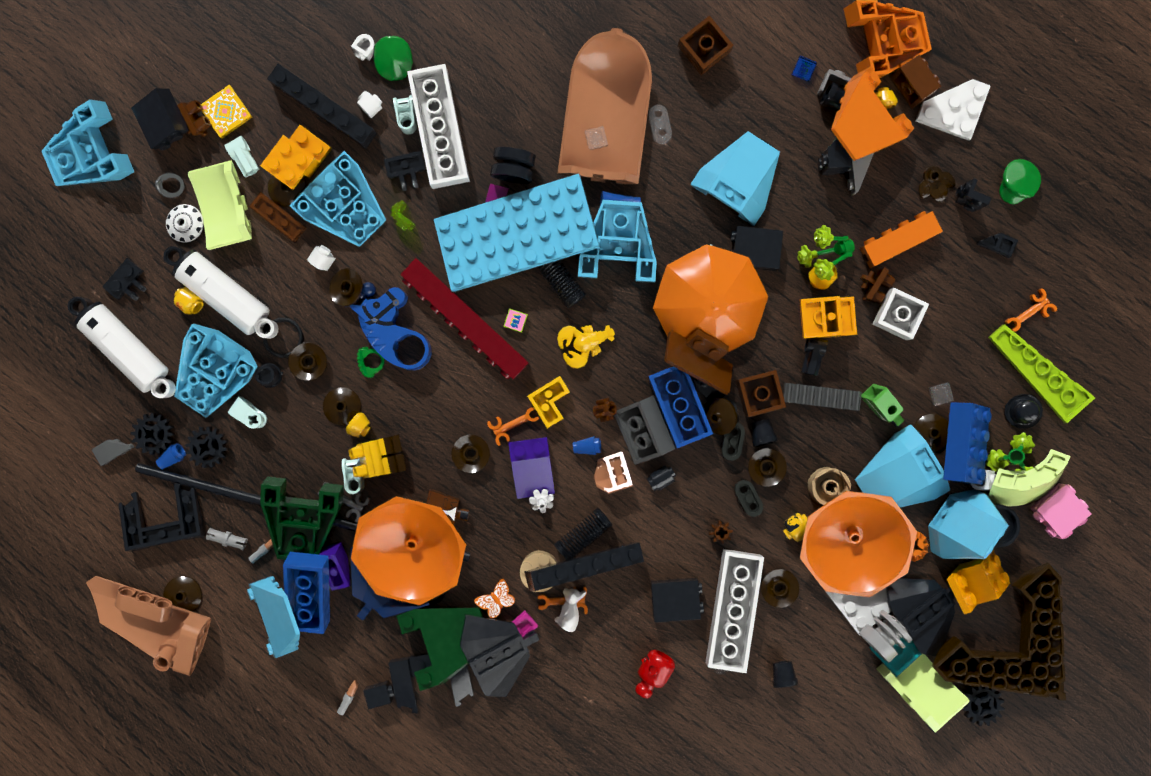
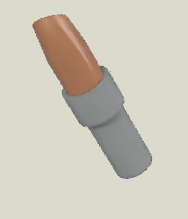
[248,539,273,563]
[337,680,358,715]

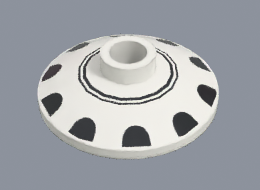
[166,204,204,243]

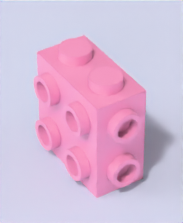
[1030,483,1091,539]

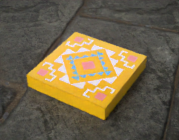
[201,85,253,139]

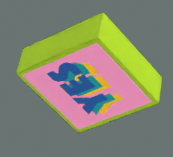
[503,308,528,333]

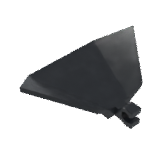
[886,578,956,657]
[460,614,540,697]

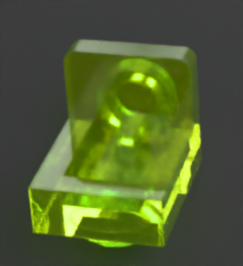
[390,200,416,231]

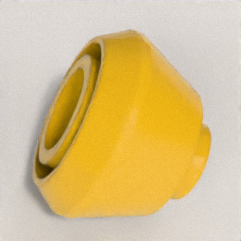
[875,87,898,109]
[346,413,371,438]

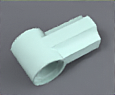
[224,136,259,177]

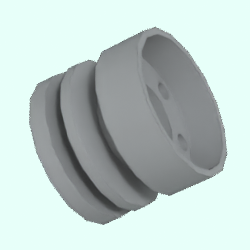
[859,610,912,663]

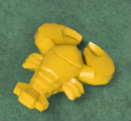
[557,325,615,369]

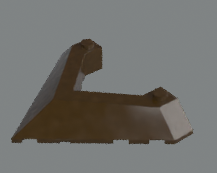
[932,563,1066,701]

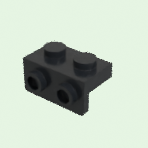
[955,178,991,212]

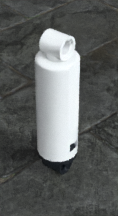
[163,246,279,339]
[68,297,176,398]

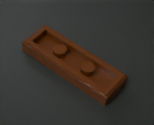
[249,192,307,243]

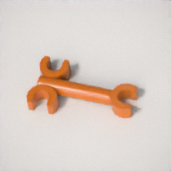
[1004,288,1057,332]
[487,407,539,446]
[538,586,588,614]

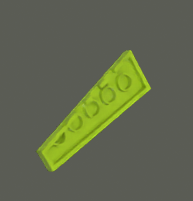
[988,324,1095,423]

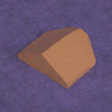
[594,452,633,494]

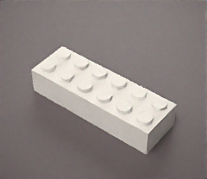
[407,64,470,189]
[705,549,764,673]

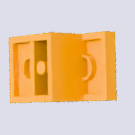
[260,125,332,190]
[799,296,857,339]
[947,550,1010,614]

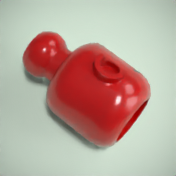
[635,650,675,699]

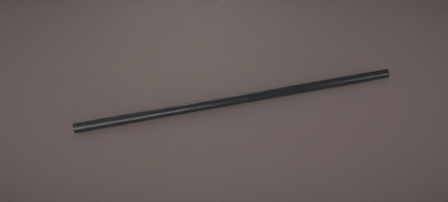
[135,463,471,562]

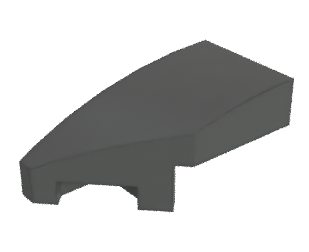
[92,439,134,466]

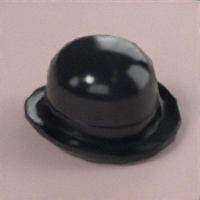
[1004,394,1043,429]

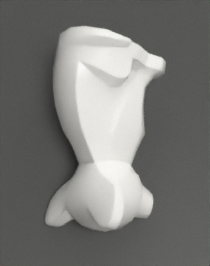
[554,588,586,632]

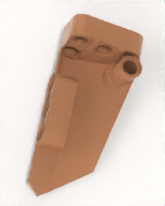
[86,576,211,676]

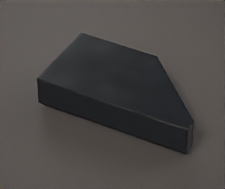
[977,233,1018,258]

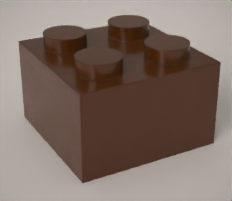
[678,15,734,75]
[890,55,942,109]
[736,370,786,417]

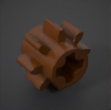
[593,398,617,422]
[708,520,733,544]

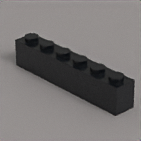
[267,64,377,149]
[524,543,644,591]

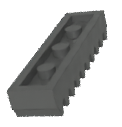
[783,383,862,411]

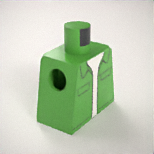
[861,384,904,427]

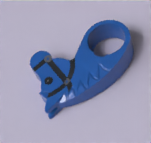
[350,287,432,371]

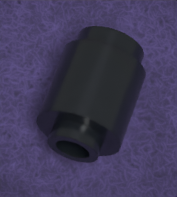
[647,465,676,492]

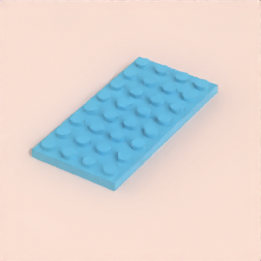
[434,174,600,292]

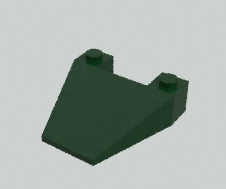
[260,477,344,560]
[397,608,483,691]

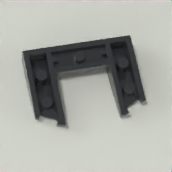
[119,483,206,552]
[389,654,474,713]

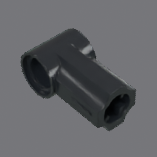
[801,338,828,376]

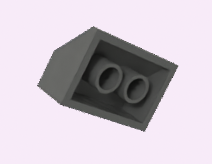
[614,395,675,465]

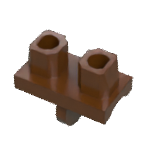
[177,100,212,137]
[860,267,895,304]

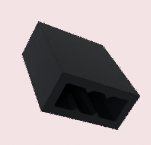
[131,88,189,150]
[730,226,783,271]
[651,578,704,622]

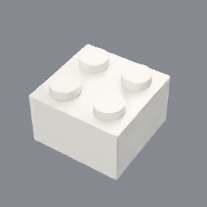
[872,288,929,340]

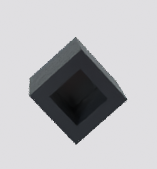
[363,680,395,710]

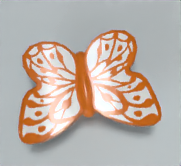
[474,579,515,618]

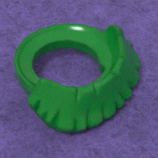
[357,347,385,378]

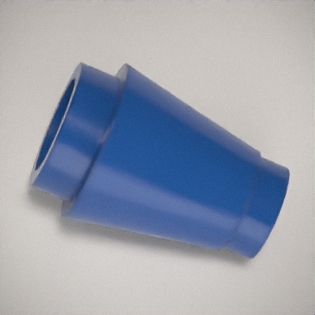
[573,436,601,455]
[156,443,186,469]

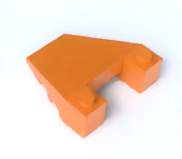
[844,0,932,79]
[831,66,914,161]

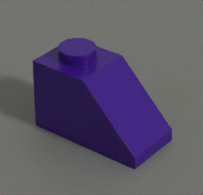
[319,542,350,591]

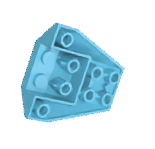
[690,131,780,226]
[289,151,386,247]
[174,324,258,418]
[855,424,950,507]
[928,489,1009,559]

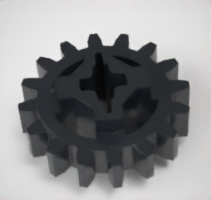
[130,413,175,455]
[185,426,229,468]
[962,686,1005,726]

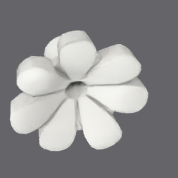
[529,489,554,513]

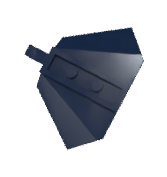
[350,547,429,620]

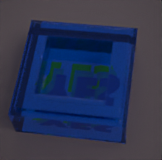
[791,56,817,82]

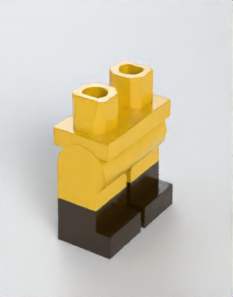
[348,434,406,479]

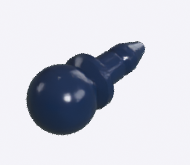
[344,282,376,307]

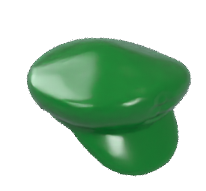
[373,36,413,81]
[999,159,1041,204]

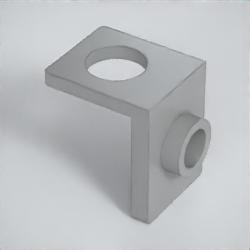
[817,69,851,95]

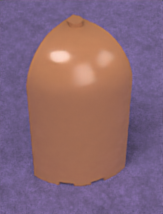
[557,28,652,184]

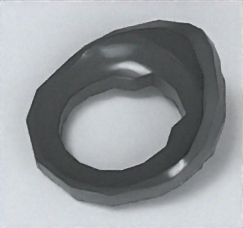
[155,173,185,198]

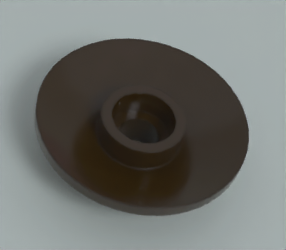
[268,175,306,207]
[329,268,363,306]
[288,342,327,381]
[323,387,361,425]
[704,397,737,435]
[914,414,949,452]
[451,435,490,473]
[748,448,787,487]
[761,569,799,608]
[163,576,202,612]

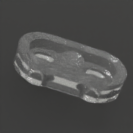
[648,105,672,144]

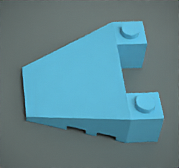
[42,100,134,186]
[578,200,657,283]
[247,576,300,658]

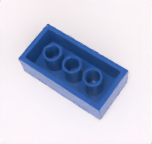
[647,366,713,448]
[943,402,991,485]
[283,552,330,634]

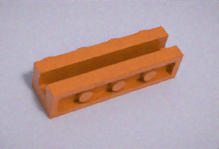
[860,211,943,268]

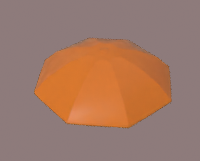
[653,244,768,352]
[800,491,917,597]
[351,496,466,605]

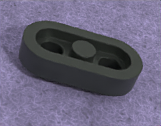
[721,423,745,461]
[734,480,763,517]

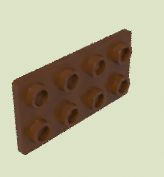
[664,329,733,395]

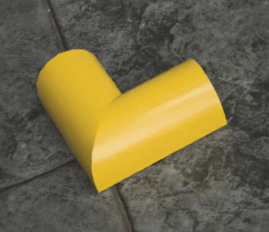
[527,376,570,429]

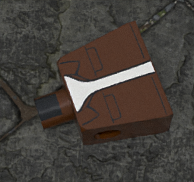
[427,489,469,527]

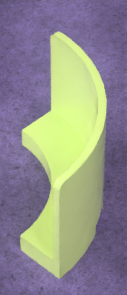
[188,160,252,250]
[988,449,1071,506]
[876,654,969,733]

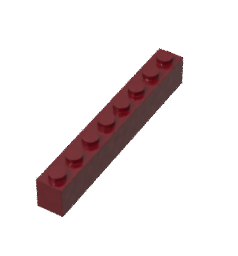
[400,258,529,380]

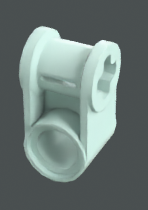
[393,95,417,135]
[228,396,267,428]
[342,458,365,494]

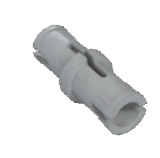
[206,528,248,550]

